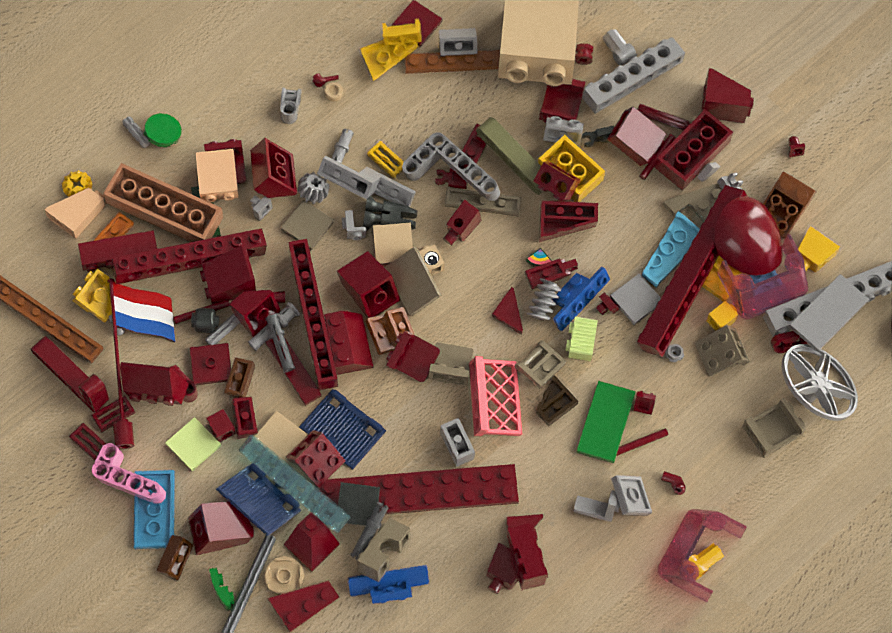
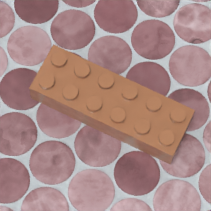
[103,163,223,242]

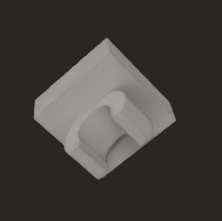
[717,173,743,189]
[250,196,273,221]

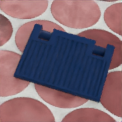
[299,389,386,470]
[216,463,301,537]

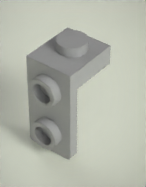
[573,490,620,522]

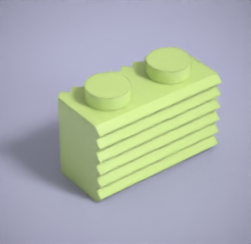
[565,317,598,361]

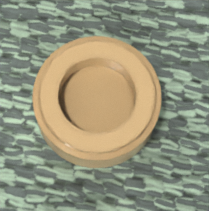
[324,82,343,102]

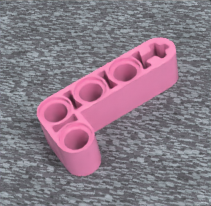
[92,443,166,504]

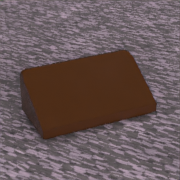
[224,357,255,398]
[157,535,193,581]

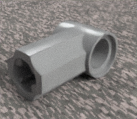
[602,29,637,66]

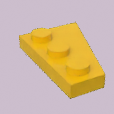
[360,39,418,81]

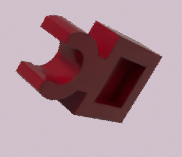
[435,168,468,189]

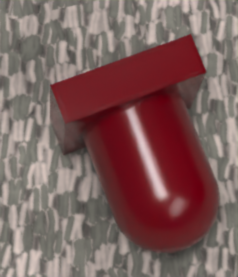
[788,136,805,158]

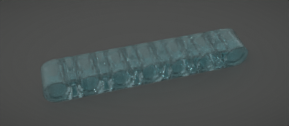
[239,434,351,533]

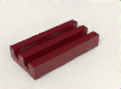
[91,396,135,433]
[69,423,106,461]

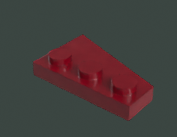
[267,581,339,632]

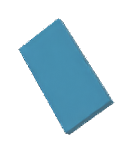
[134,470,175,549]

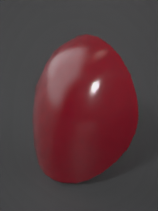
[714,196,783,276]

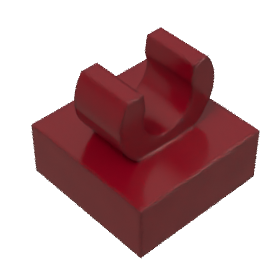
[596,292,619,315]
[633,391,656,415]

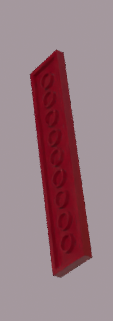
[319,464,519,520]

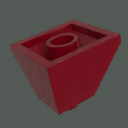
[229,290,281,337]
[284,511,340,572]

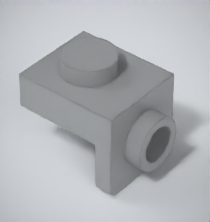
[342,210,366,240]

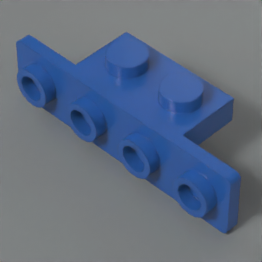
[552,267,610,331]
[348,565,429,604]

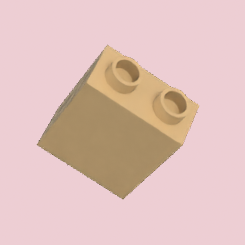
[498,0,579,86]

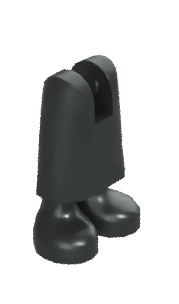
[363,197,418,231]

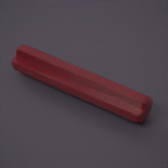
[637,104,690,130]

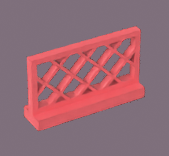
[469,356,522,436]

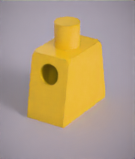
[795,226,840,274]

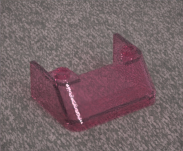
[717,234,808,319]
[658,509,747,602]

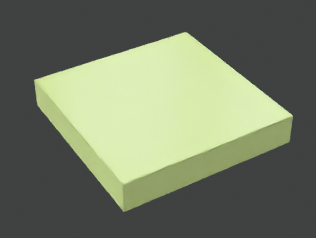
[165,417,221,472]

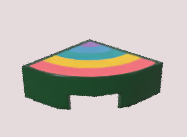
[526,248,552,266]

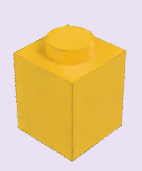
[706,300,738,331]

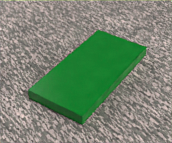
[576,381,636,464]

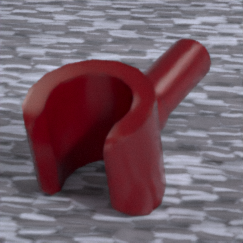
[312,73,339,88]

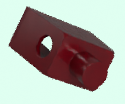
[443,199,482,246]
[486,542,518,594]

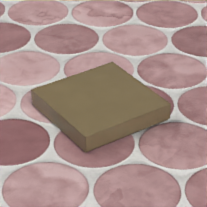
[281,200,334,251]

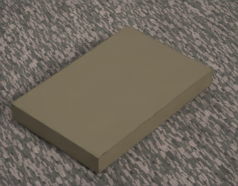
[385,247,442,316]

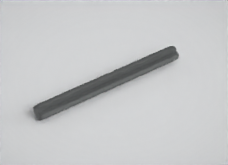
[221,535,276,633]

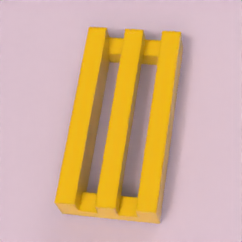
[367,141,404,179]

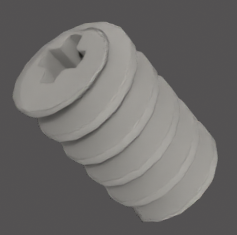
[526,278,562,321]

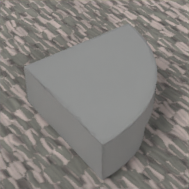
[698,162,720,181]

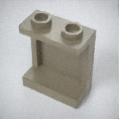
[742,398,805,458]

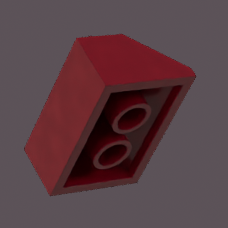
[250,138,297,198]
[324,311,374,375]
[120,362,188,406]

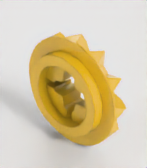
[62,170,92,197]

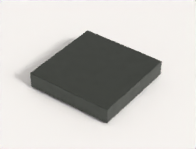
[336,482,380,526]

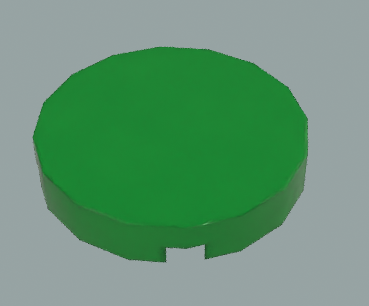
[144,113,182,148]

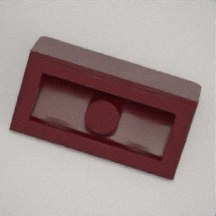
[232,396,258,439]

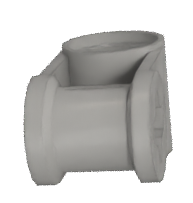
[280,87,301,124]

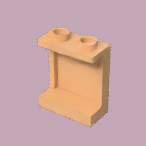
[196,149,238,203]

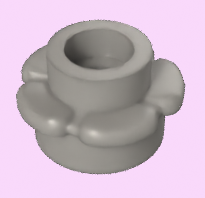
[665,344,684,362]

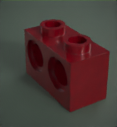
[533,161,581,201]

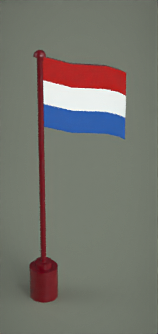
[107,278,175,449]

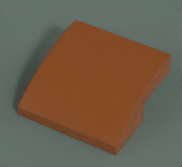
[365,307,415,355]

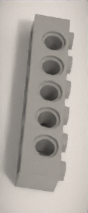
[582,37,685,114]

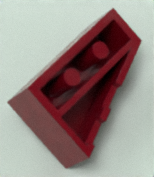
[539,200,598,242]
[506,523,548,591]

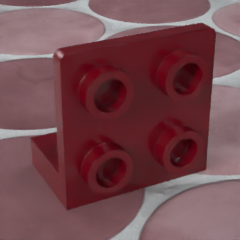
[286,430,345,487]

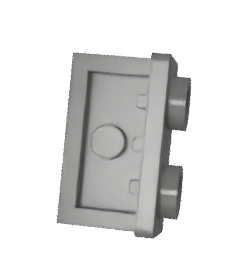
[543,117,584,147]

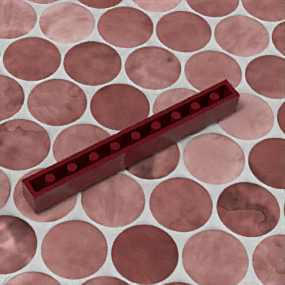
[637,185,747,357]

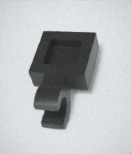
[582,125,614,148]

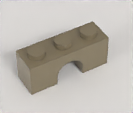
[357,518,411,582]

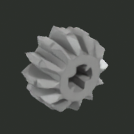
[297,171,330,204]

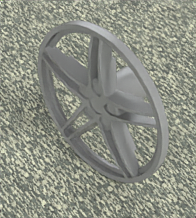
[782,344,858,421]

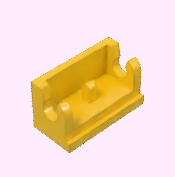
[382,19,422,46]

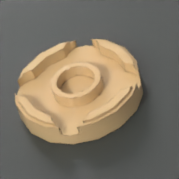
[264,556,304,595]

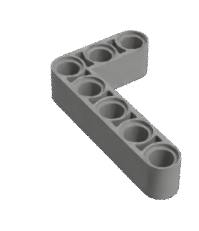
[402,132,500,201]

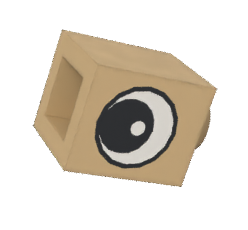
[419,244,445,276]

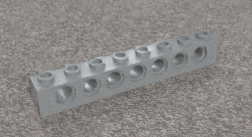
[763,261,892,337]

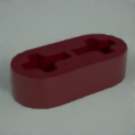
[771,331,807,353]

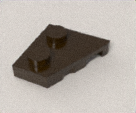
[536,375,578,427]

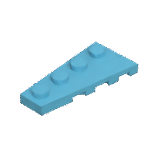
[642,211,700,287]

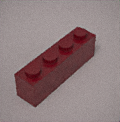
[78,230,158,272]

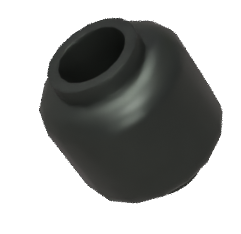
[191,308,220,333]

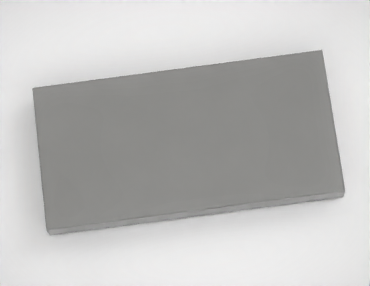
[789,274,869,352]

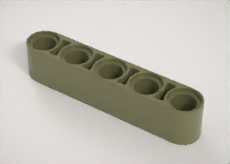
[476,117,551,195]

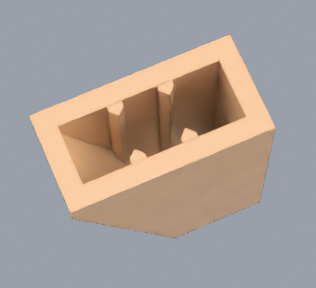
[45,188,105,238]

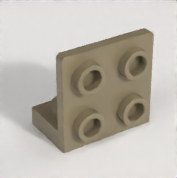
[695,325,750,376]
[429,342,473,385]

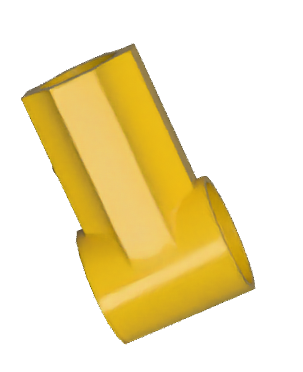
[682,543,724,581]

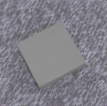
[610,274,661,325]
[611,475,652,516]

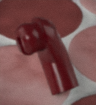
[661,471,686,495]

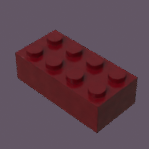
[654,109,733,191]

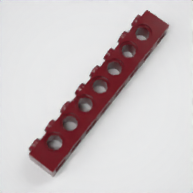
[112,228,267,284]
[288,239,338,391]

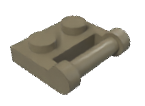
[515,340,566,389]

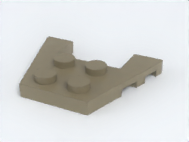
[663,183,722,222]

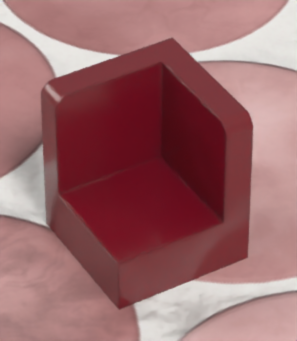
[206,409,236,443]

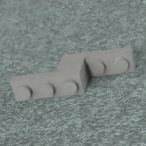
[317,156,416,207]

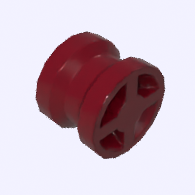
[575,43,594,65]

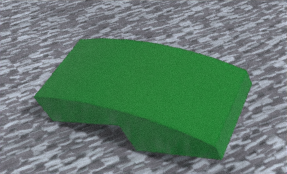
[209,568,234,611]

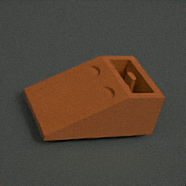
[763,171,817,239]

